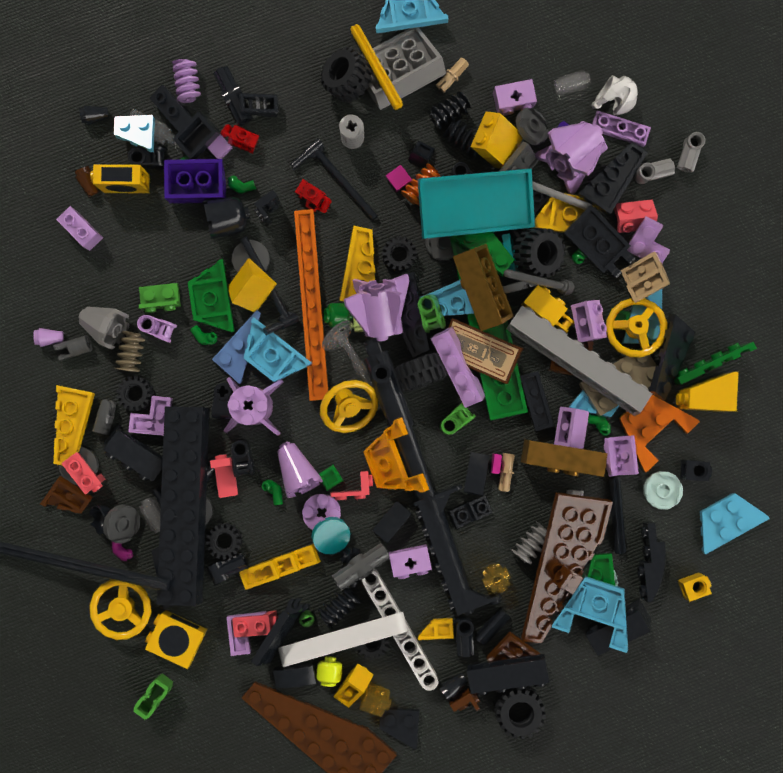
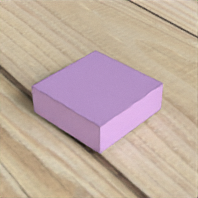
[207,134,233,159]

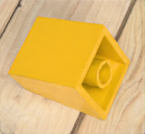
[676,372,738,412]

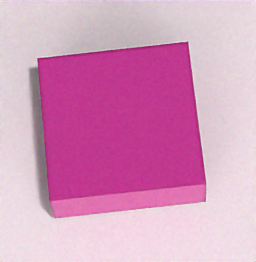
[386,165,412,192]
[490,454,502,474]

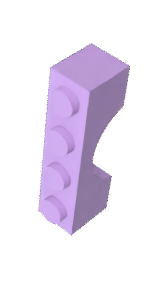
[431,327,485,408]

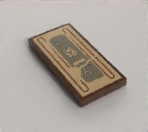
[448,318,523,384]

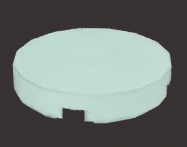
[644,471,683,510]

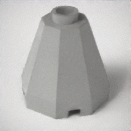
[79,307,129,350]

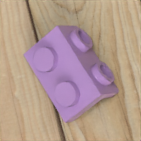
[604,435,639,477]

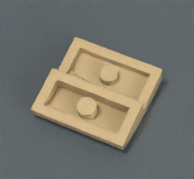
[621,251,670,303]

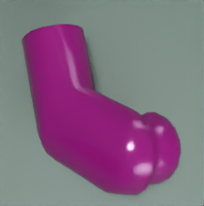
[111,541,133,561]

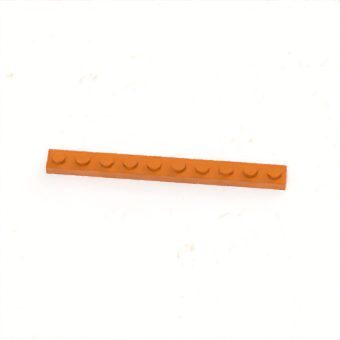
[294,209,329,401]

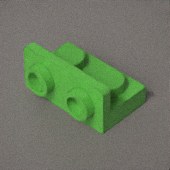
[138,283,181,313]

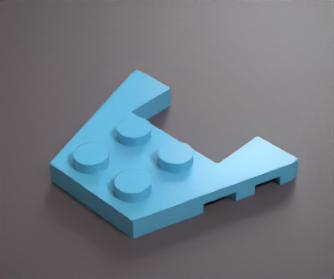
[552,576,628,653]

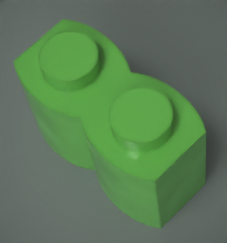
[134,673,173,720]

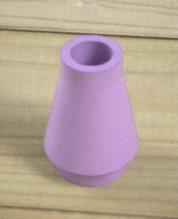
[34,328,64,347]

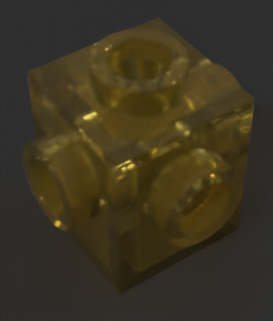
[482,563,511,593]
[360,683,392,717]

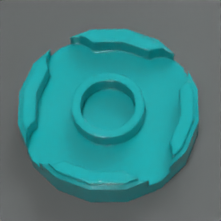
[312,517,351,554]

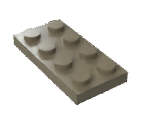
[579,347,657,417]

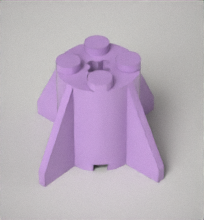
[535,121,608,195]
[344,274,409,341]
[224,377,284,436]

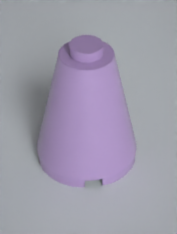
[277,442,323,498]

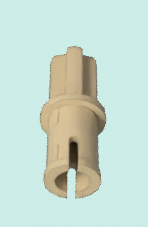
[436,58,469,93]
[498,453,515,492]

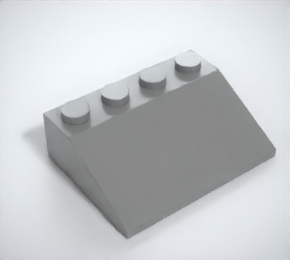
[362,27,446,110]

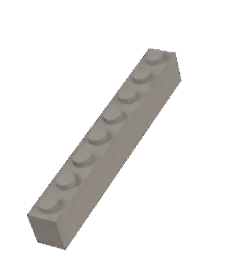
[506,306,652,416]

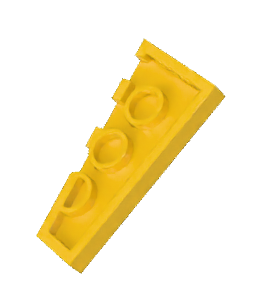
[339,226,375,302]
[53,385,95,466]

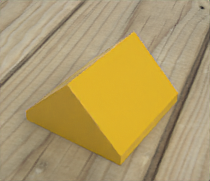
[228,258,277,312]

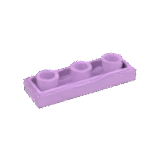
[592,110,651,147]

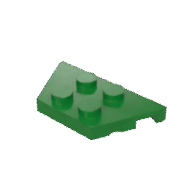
[188,259,235,333]

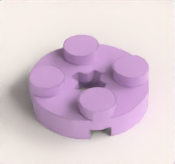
[302,494,341,530]

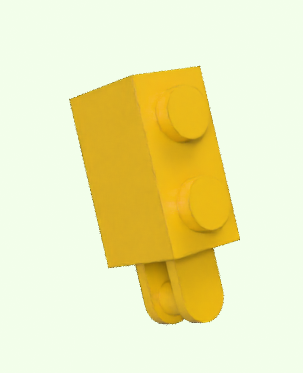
[521,285,575,333]

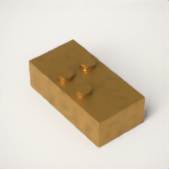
[453,244,513,331]
[521,440,608,477]

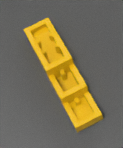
[239,544,321,590]

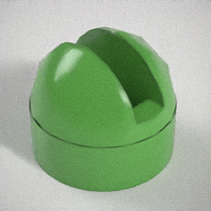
[299,611,315,627]

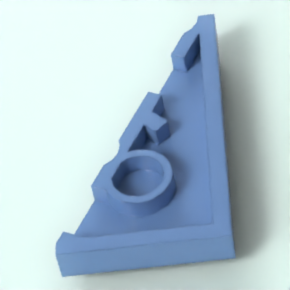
[212,310,261,384]

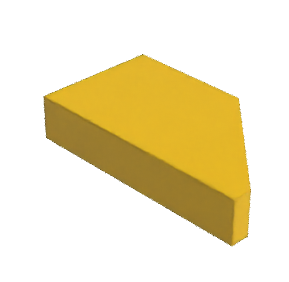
[418,618,454,640]

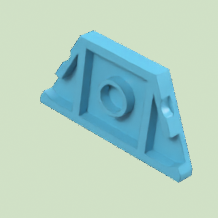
[376,0,448,34]
[244,317,312,382]
[700,493,770,554]

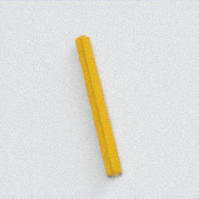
[350,24,403,110]

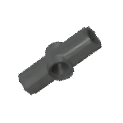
[332,543,390,591]

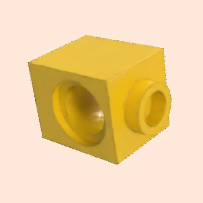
[677,573,712,602]

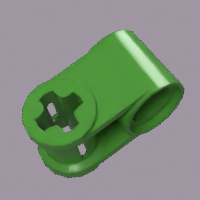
[418,294,446,333]
[440,403,476,435]

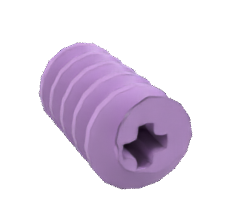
[172,59,201,103]

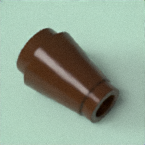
[75,166,99,197]

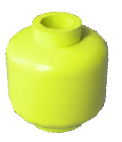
[316,656,342,687]

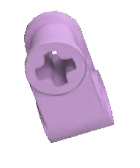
[137,315,177,343]

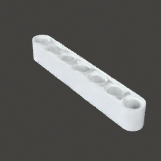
[362,569,438,691]
[278,612,408,667]

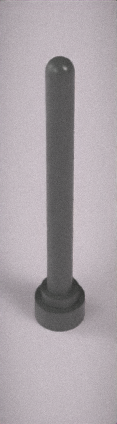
[504,269,574,295]

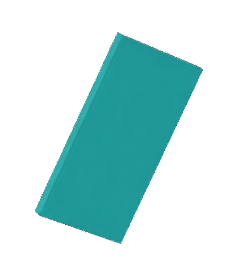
[417,169,535,239]

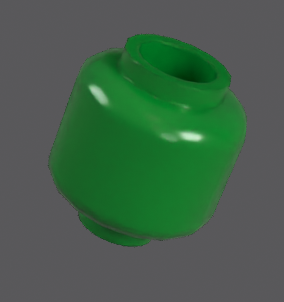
[324,303,353,328]

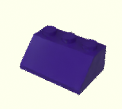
[164,159,226,204]

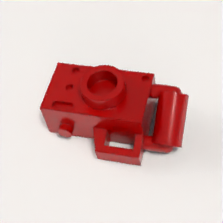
[221,124,259,154]
[295,179,332,213]

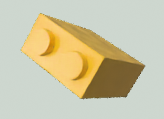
[470,112,523,169]

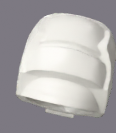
[592,75,638,115]

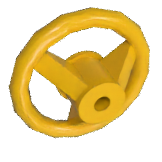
[606,298,668,358]
[320,380,378,433]
[89,579,151,640]

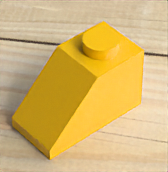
[333,664,373,708]

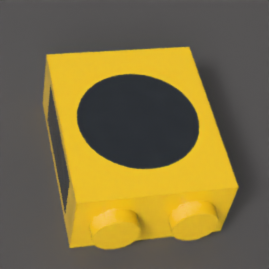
[90,164,150,193]
[145,610,207,669]

